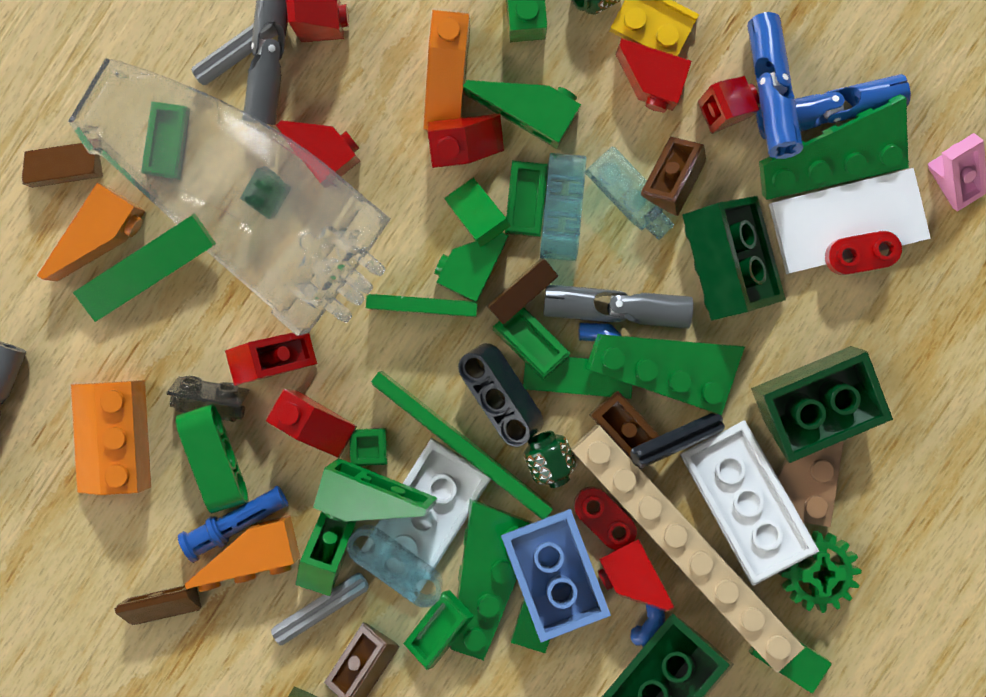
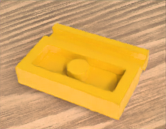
[609,0,699,56]

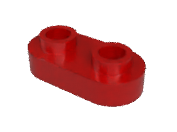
[825,231,902,275]
[574,487,637,550]

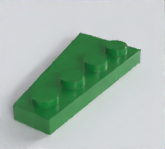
[759,94,909,200]
[586,334,745,415]
[450,499,534,661]

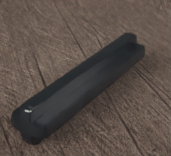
[630,413,725,468]

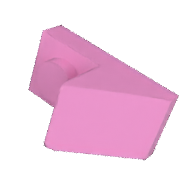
[928,133,986,211]

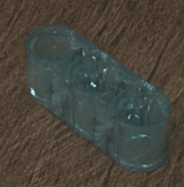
[540,153,586,261]
[347,525,443,608]

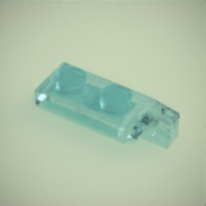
[585,146,674,240]

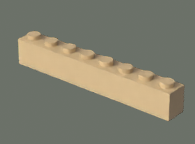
[571,424,805,673]

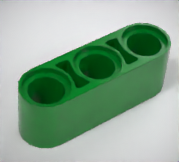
[176,404,248,514]

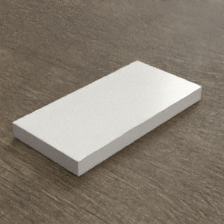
[769,168,931,274]
[680,420,819,586]
[354,438,491,600]

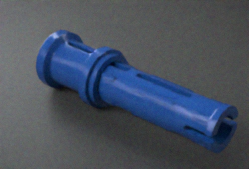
[178,485,289,563]

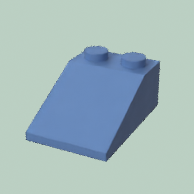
[501,509,611,643]

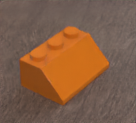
[71,380,151,495]

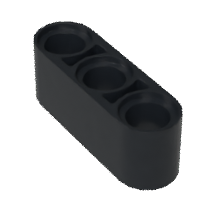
[458,343,543,447]

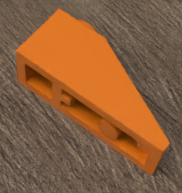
[423,10,470,130]
[37,183,145,282]

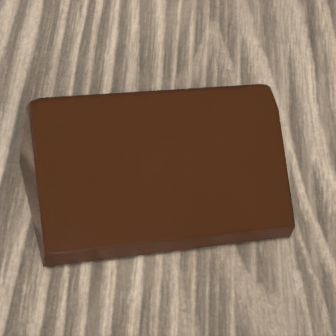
[641,136,706,216]
[22,141,103,188]
[487,258,558,324]
[589,391,659,470]
[114,585,201,625]
[324,622,399,697]

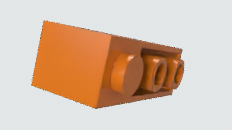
[185,515,300,592]

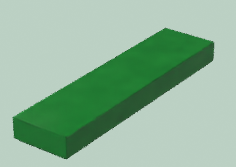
[73,213,216,322]

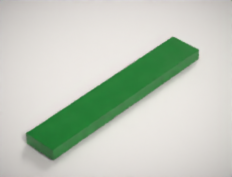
[371,371,553,519]

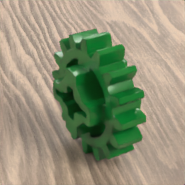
[778,531,862,613]

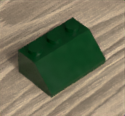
[682,196,786,321]
[751,346,893,463]
[602,613,734,697]

